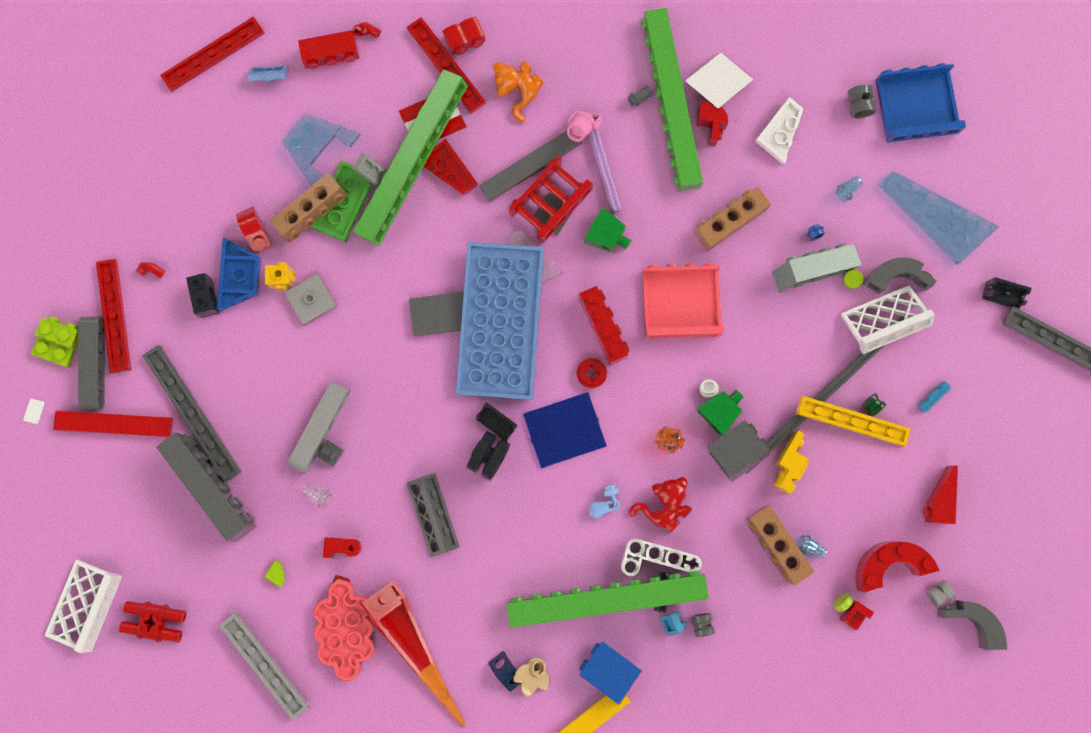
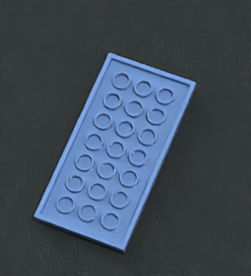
[456,242,544,400]

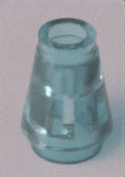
[836,176,863,202]
[797,535,828,559]

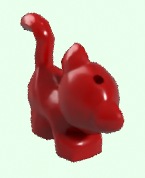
[629,477,693,532]

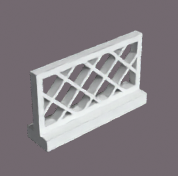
[841,285,935,354]
[44,560,122,653]

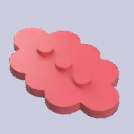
[314,580,375,681]

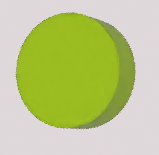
[843,269,864,289]
[833,593,853,612]

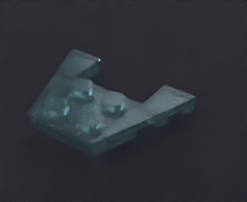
[281,114,361,186]

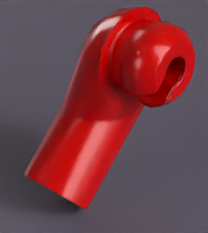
[352,22,381,38]
[136,262,166,279]

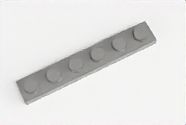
[219,612,310,721]

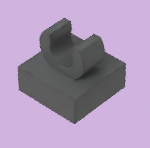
[317,440,344,467]

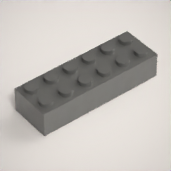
[156,432,256,542]

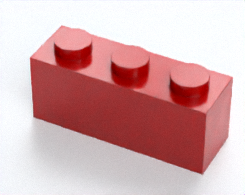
[298,30,360,69]

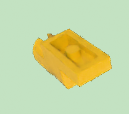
[774,430,809,495]

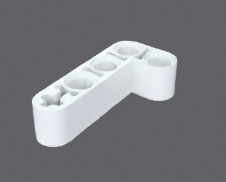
[620,539,702,576]

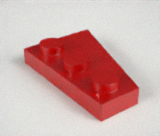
[424,139,479,195]

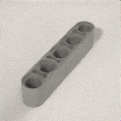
[287,381,351,474]

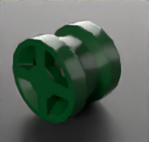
[861,393,887,417]

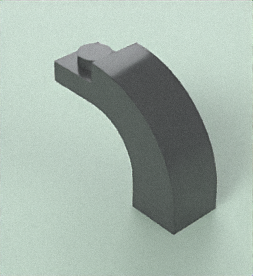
[863,258,937,294]
[937,600,1007,650]

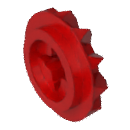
[576,358,607,389]

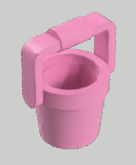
[567,111,602,142]

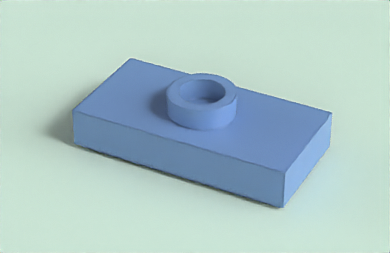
[247,65,288,82]

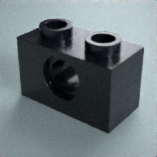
[186,273,220,318]

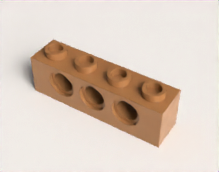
[270,172,348,242]
[694,187,771,251]
[747,505,815,585]

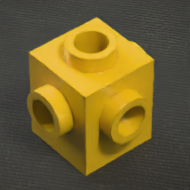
[265,262,296,291]

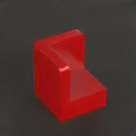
[839,600,874,630]

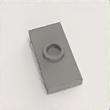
[352,153,387,188]

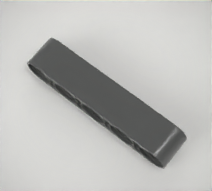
[78,316,105,410]

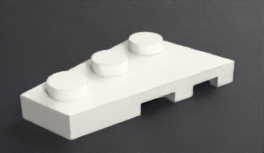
[755,97,803,164]

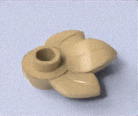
[514,657,549,697]

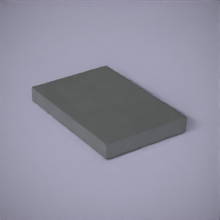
[409,292,464,337]

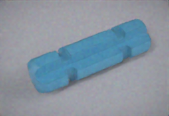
[918,381,951,413]

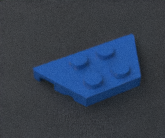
[217,238,261,311]

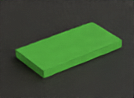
[311,160,372,243]

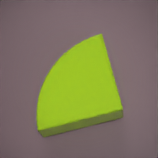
[264,560,285,588]

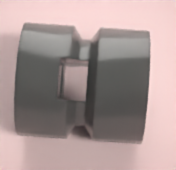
[847,85,876,119]

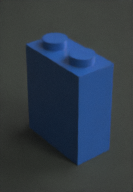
[579,641,642,705]

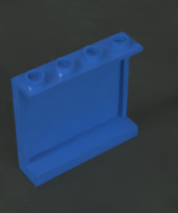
[875,63,966,143]

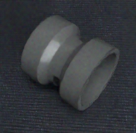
[692,613,715,637]

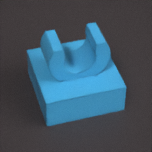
[660,612,687,636]

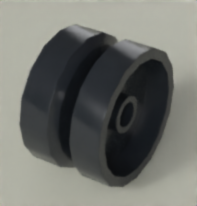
[466,431,511,481]

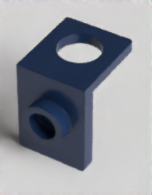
[488,651,521,692]

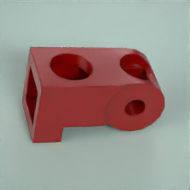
[323,537,362,558]

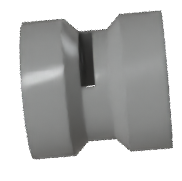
[926,580,955,607]

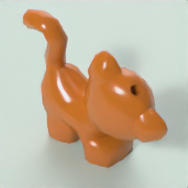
[493,60,543,123]

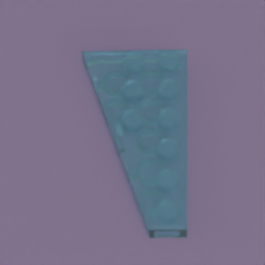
[878,171,999,265]

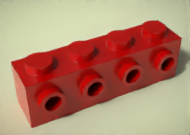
[578,286,630,366]

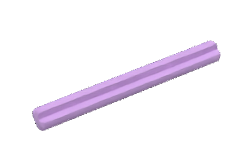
[589,128,621,213]

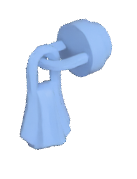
[589,484,620,519]

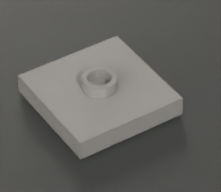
[284,273,337,326]

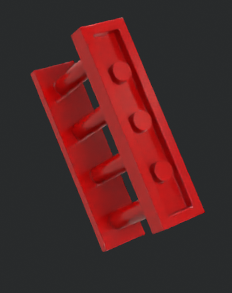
[509,156,593,243]

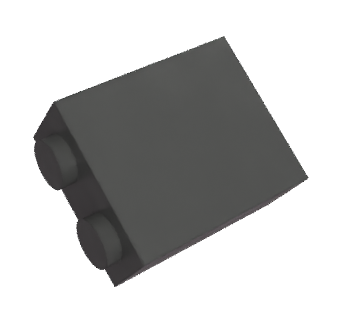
[707,420,770,482]

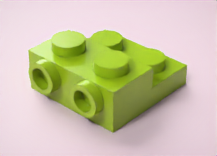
[31,316,78,368]

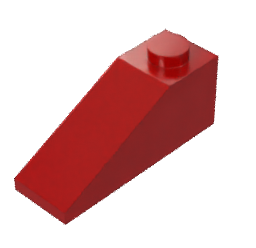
[923,465,958,525]

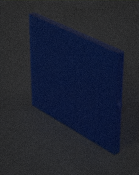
[523,392,607,469]

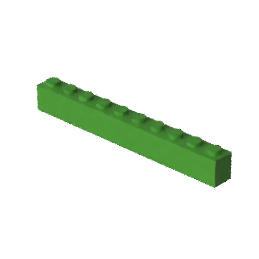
[641,8,703,192]
[354,70,468,247]
[507,570,709,628]

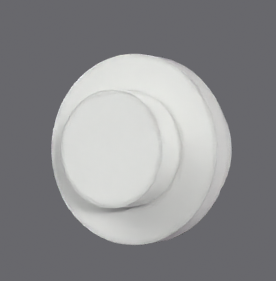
[699,379,719,398]

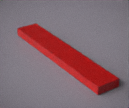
[160,16,265,92]
[407,17,486,114]
[96,259,131,374]
[53,411,173,437]

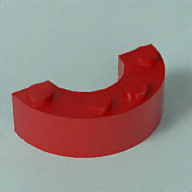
[856,541,940,593]

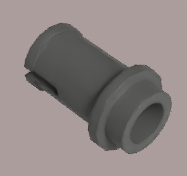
[628,86,653,107]

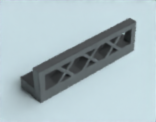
[407,473,459,557]

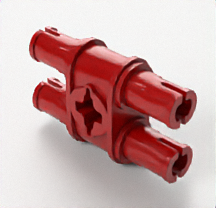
[119,601,187,643]

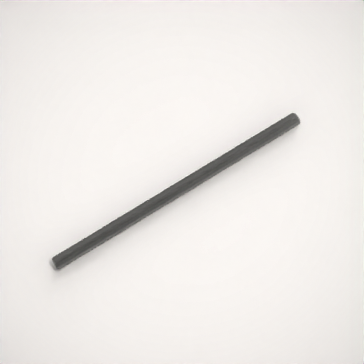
[746,316,905,474]

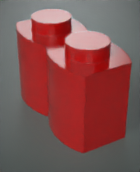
[442,16,486,55]

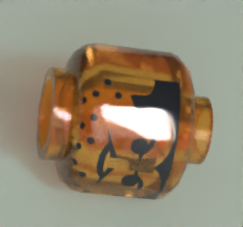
[655,426,685,453]

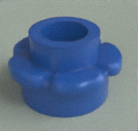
[807,224,825,241]

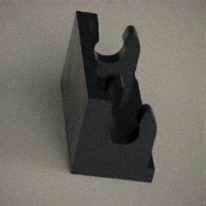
[982,277,1032,309]
[476,402,518,441]

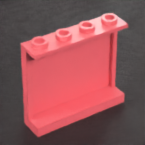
[642,263,724,339]

